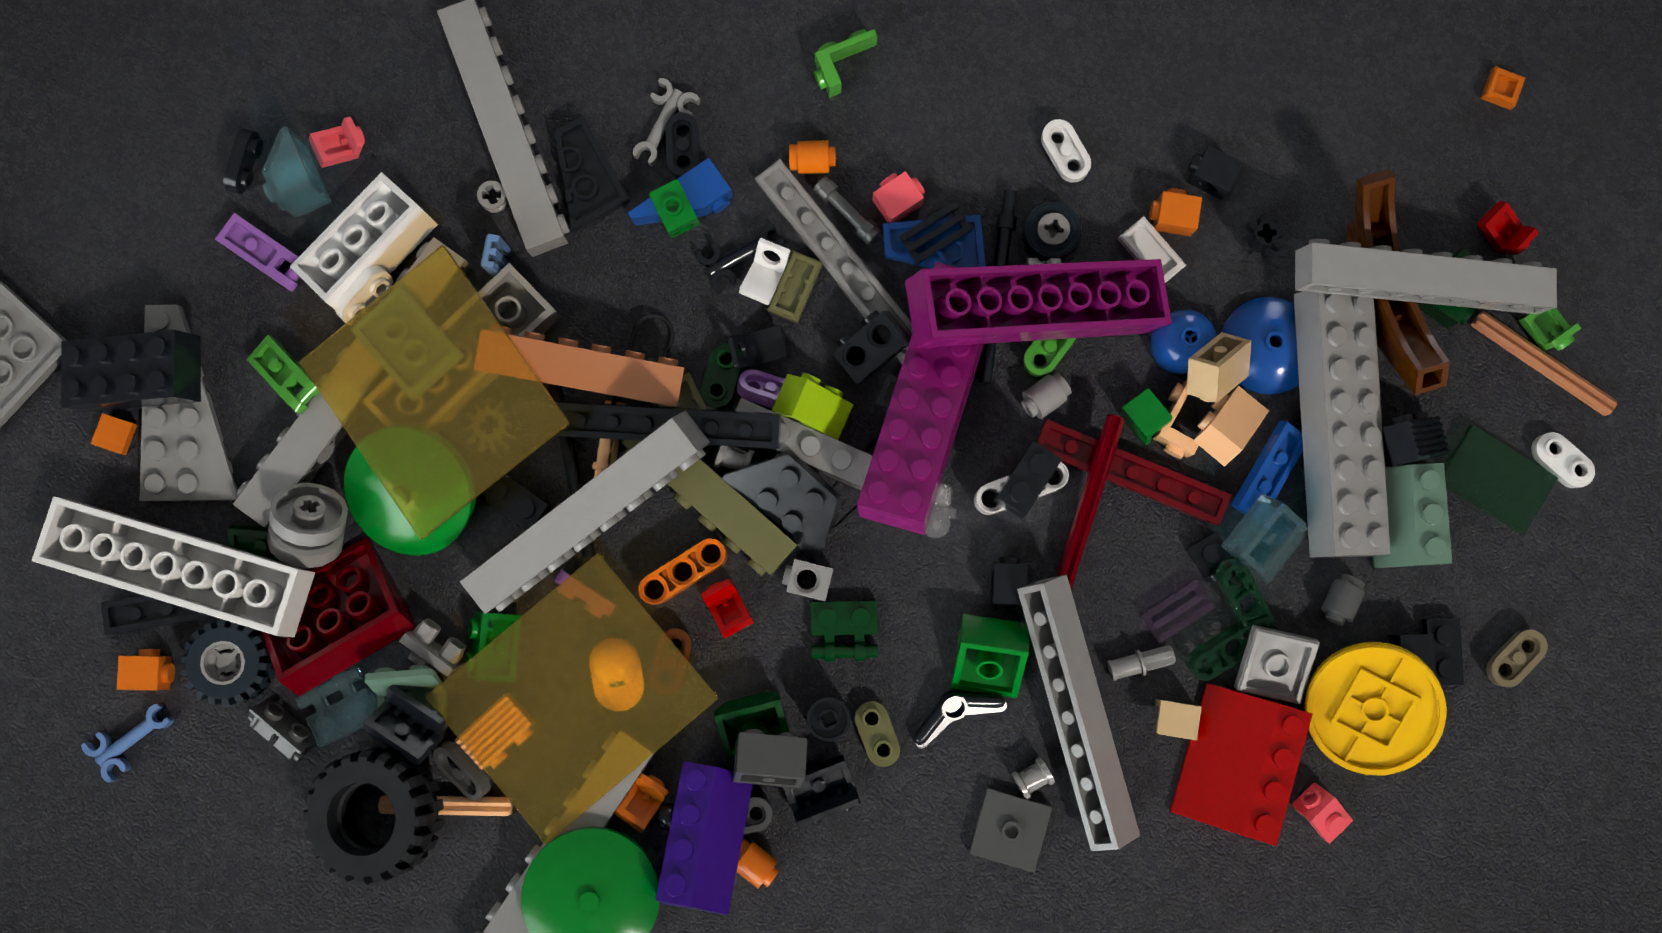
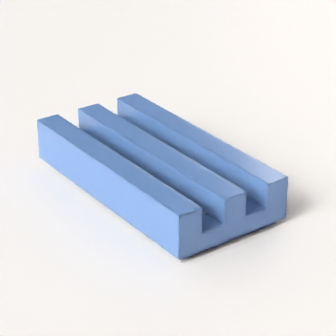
[480,234,512,278]

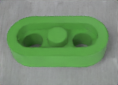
[1023,338,1076,377]

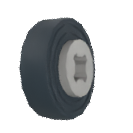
[1023,202,1082,261]

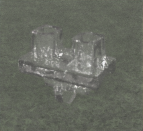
[925,483,957,538]

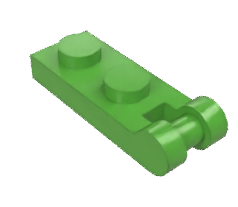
[247,335,324,414]

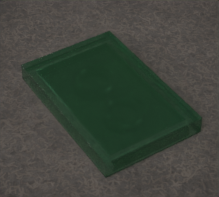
[1444,425,1558,534]

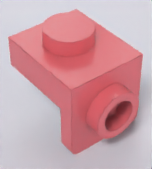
[308,116,365,168]
[1292,783,1353,844]

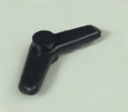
[914,691,1007,748]

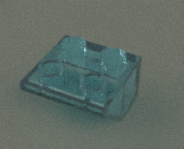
[1221,494,1308,586]

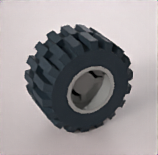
[180,620,275,706]

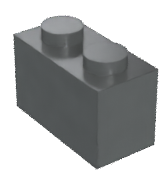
[733,729,807,788]

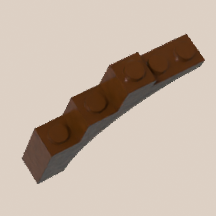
[1346,169,1450,395]

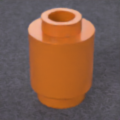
[789,140,836,174]
[737,839,779,889]

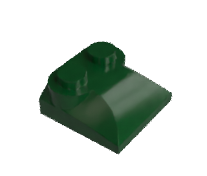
[714,691,790,771]

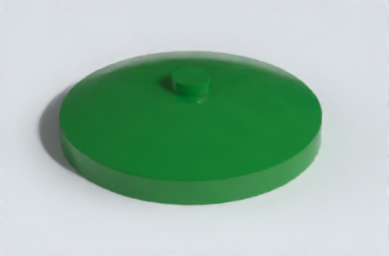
[344,424,476,555]
[521,826,660,933]

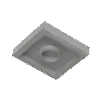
[1234,625,1320,704]

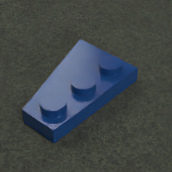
[882,215,985,269]

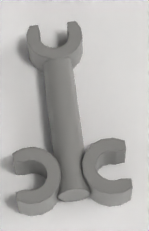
[633,78,701,167]

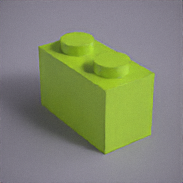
[772,373,854,440]

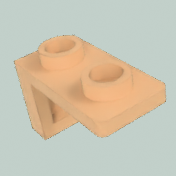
[1153,380,1199,459]

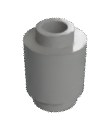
[1021,372,1072,419]

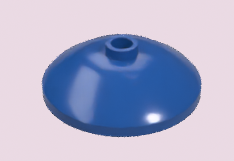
[1221,297,1299,395]

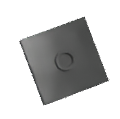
[969,788,1052,873]

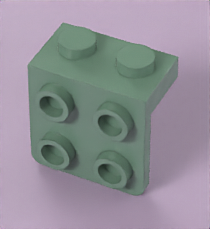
[365,665,448,727]

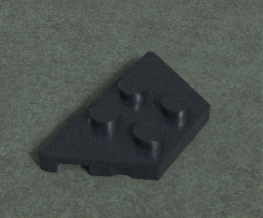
[722,450,840,563]

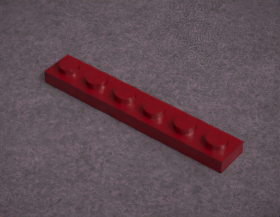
[1036,419,1232,526]

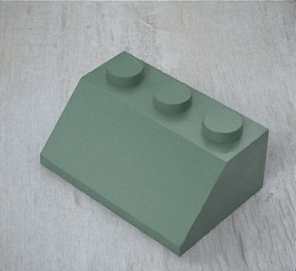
[1371,463,1453,568]

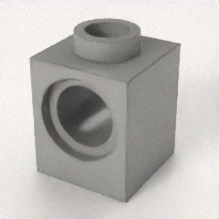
[782,559,833,602]

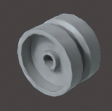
[267,483,348,568]

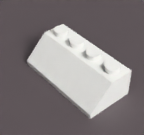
[290,172,438,309]

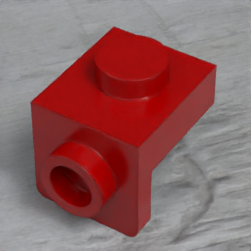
[1477,201,1539,255]
[701,579,754,639]

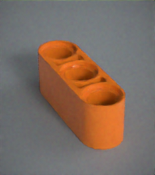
[639,538,727,605]

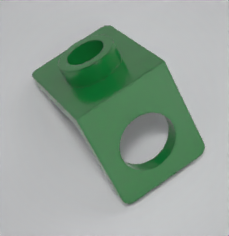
[649,180,700,238]

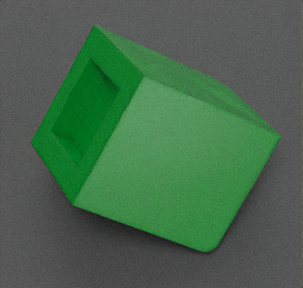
[1121,388,1172,446]

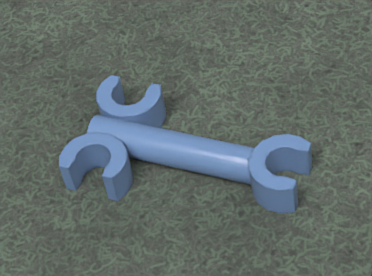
[81,703,175,783]

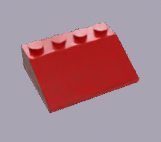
[1169,683,1313,846]

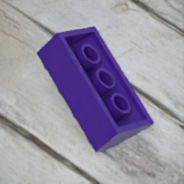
[656,761,753,915]

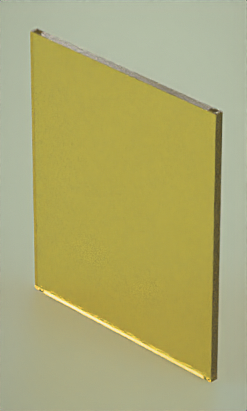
[299,245,570,539]
[426,553,719,845]

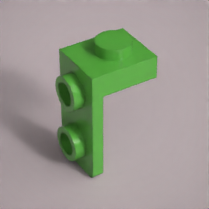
[814,29,877,98]

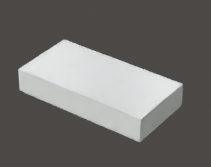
[1118,216,1186,283]

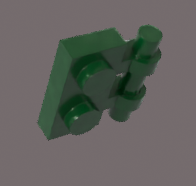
[811,601,878,662]

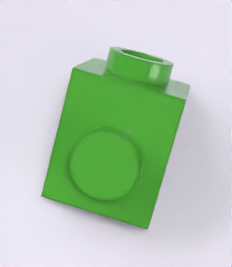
[1519,308,1581,351]

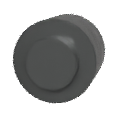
[1321,573,1365,626]

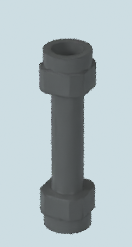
[813,176,882,245]

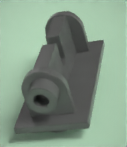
[247,697,319,763]

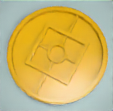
[1304,642,1447,776]

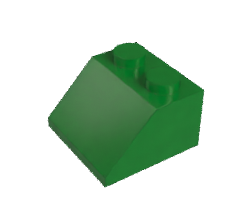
[951,614,1029,698]

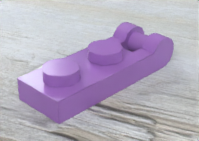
[215,213,300,292]

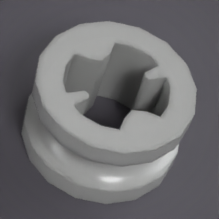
[477,181,509,213]

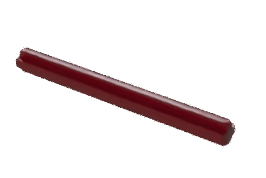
[1056,414,1125,590]

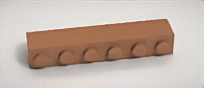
[475,325,684,407]

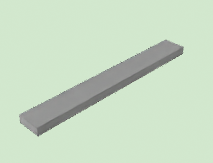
[755,159,913,364]

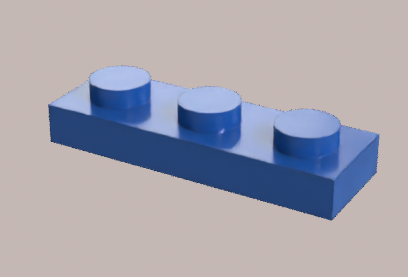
[1231,420,1303,523]

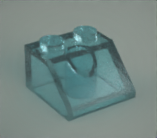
[262,126,331,217]

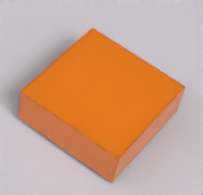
[1480,66,1526,110]
[91,413,137,455]

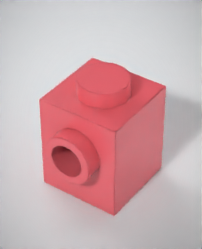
[872,171,925,223]

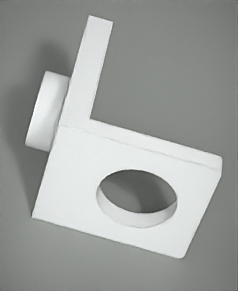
[739,238,790,305]

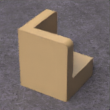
[1155,699,1202,740]

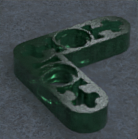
[1187,559,1278,681]

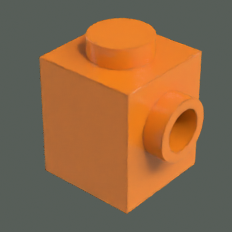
[1149,188,1202,237]
[116,649,175,691]

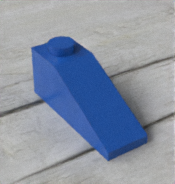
[628,158,733,226]

